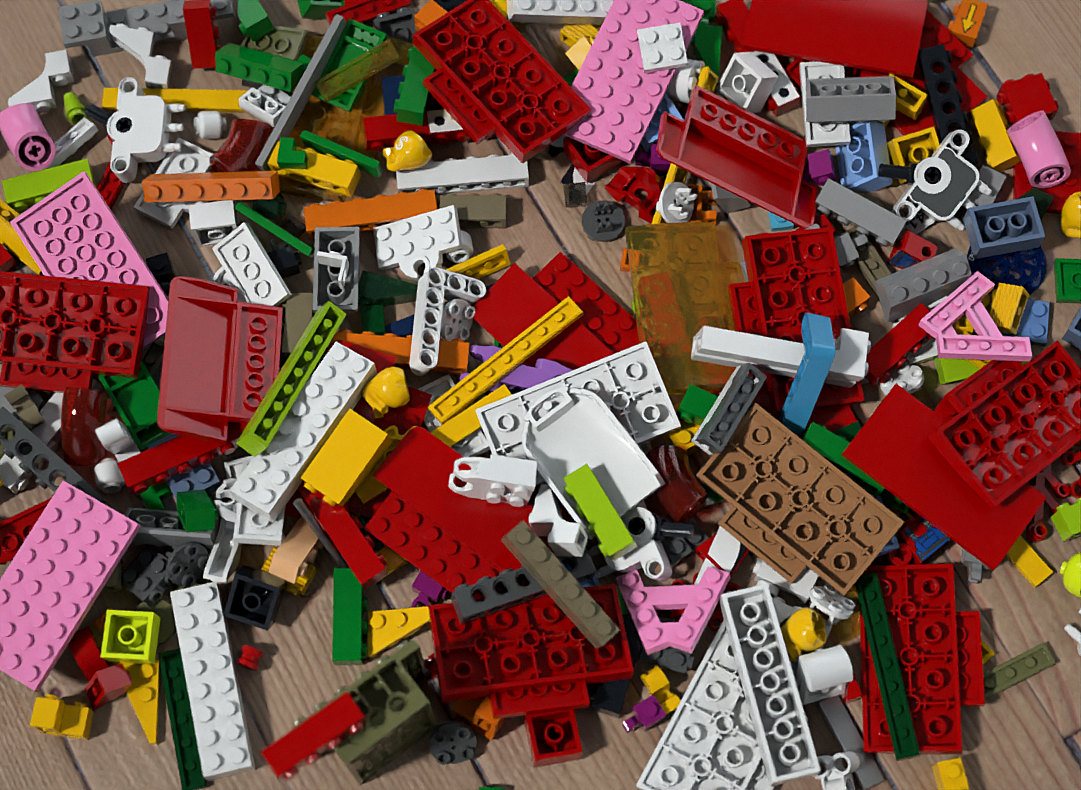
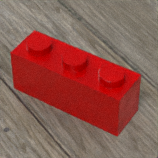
[183,0,222,69]

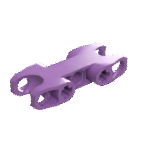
[459,345,573,395]

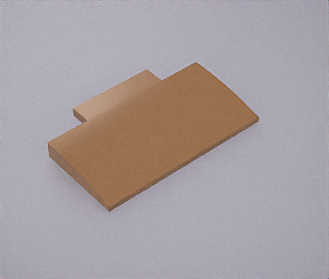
[696,403,904,596]

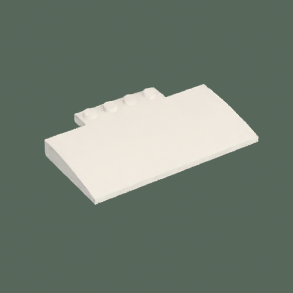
[475,341,681,487]
[636,621,809,790]

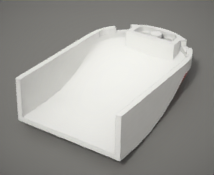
[522,387,665,540]

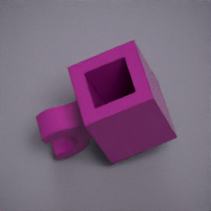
[635,144,671,176]
[802,149,838,186]
[411,570,449,608]
[622,695,666,733]

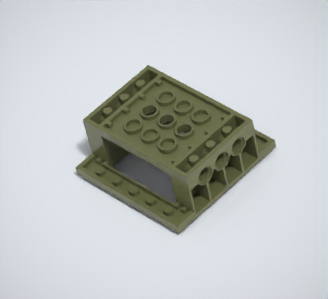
[290,639,437,785]

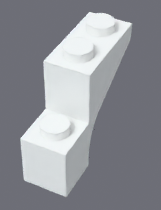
[110,24,172,89]
[8,50,74,112]
[529,484,588,557]
[203,500,242,583]

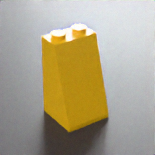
[301,408,394,507]

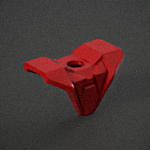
[605,167,664,224]

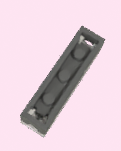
[691,363,767,455]

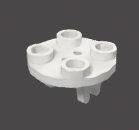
[656,182,697,226]
[440,298,476,341]
[879,362,925,395]
[809,584,855,627]

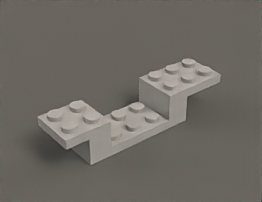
[58,0,235,57]

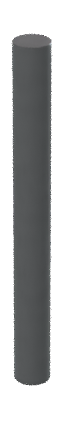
[293,498,350,568]

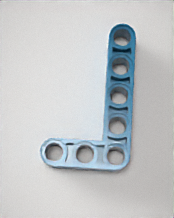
[778,312,835,437]

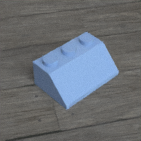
[835,120,893,193]

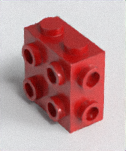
[997,73,1058,126]

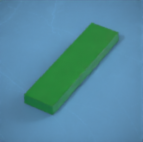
[300,130,383,178]
[234,202,314,258]

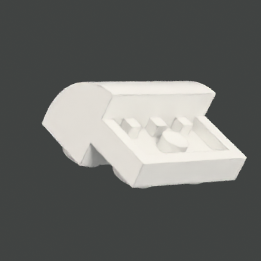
[239,85,291,127]
[797,645,853,705]

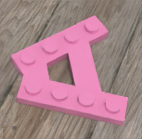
[918,271,1032,361]
[615,566,730,655]

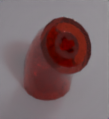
[209,119,272,172]
[61,387,108,467]
[646,445,709,524]

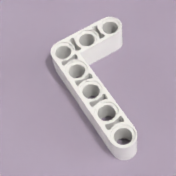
[409,267,486,376]
[95,418,141,496]

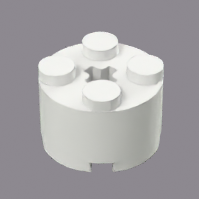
[666,59,705,103]

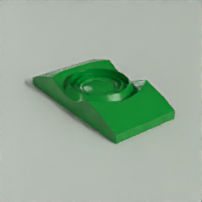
[312,18,388,112]
[97,359,171,452]

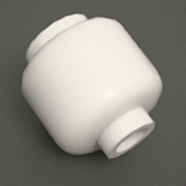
[194,111,227,139]
[445,230,474,263]
[94,458,125,494]

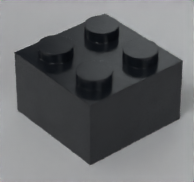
[223,565,287,631]

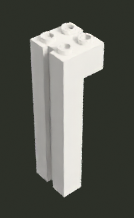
[691,326,871,388]

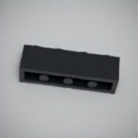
[589,616,642,718]

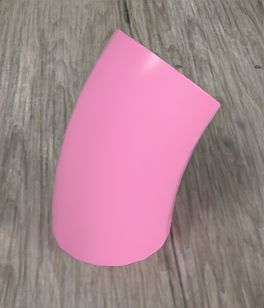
[0,103,56,171]
[1007,111,1071,188]

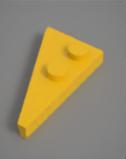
[367,606,430,658]
[113,660,161,745]

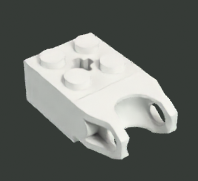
[448,454,537,507]

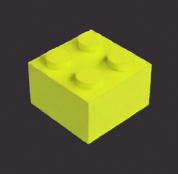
[101,610,161,664]

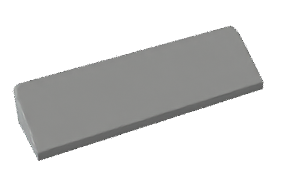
[816,695,884,790]

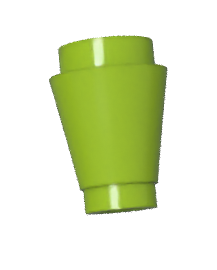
[63,92,87,124]

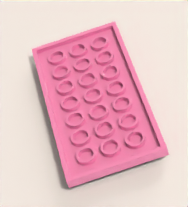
[563,0,704,164]
[10,171,169,349]
[0,481,141,692]

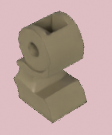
[4,384,46,431]

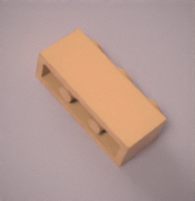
[269,516,326,584]

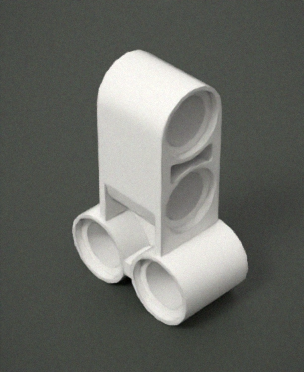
[812,751,860,790]

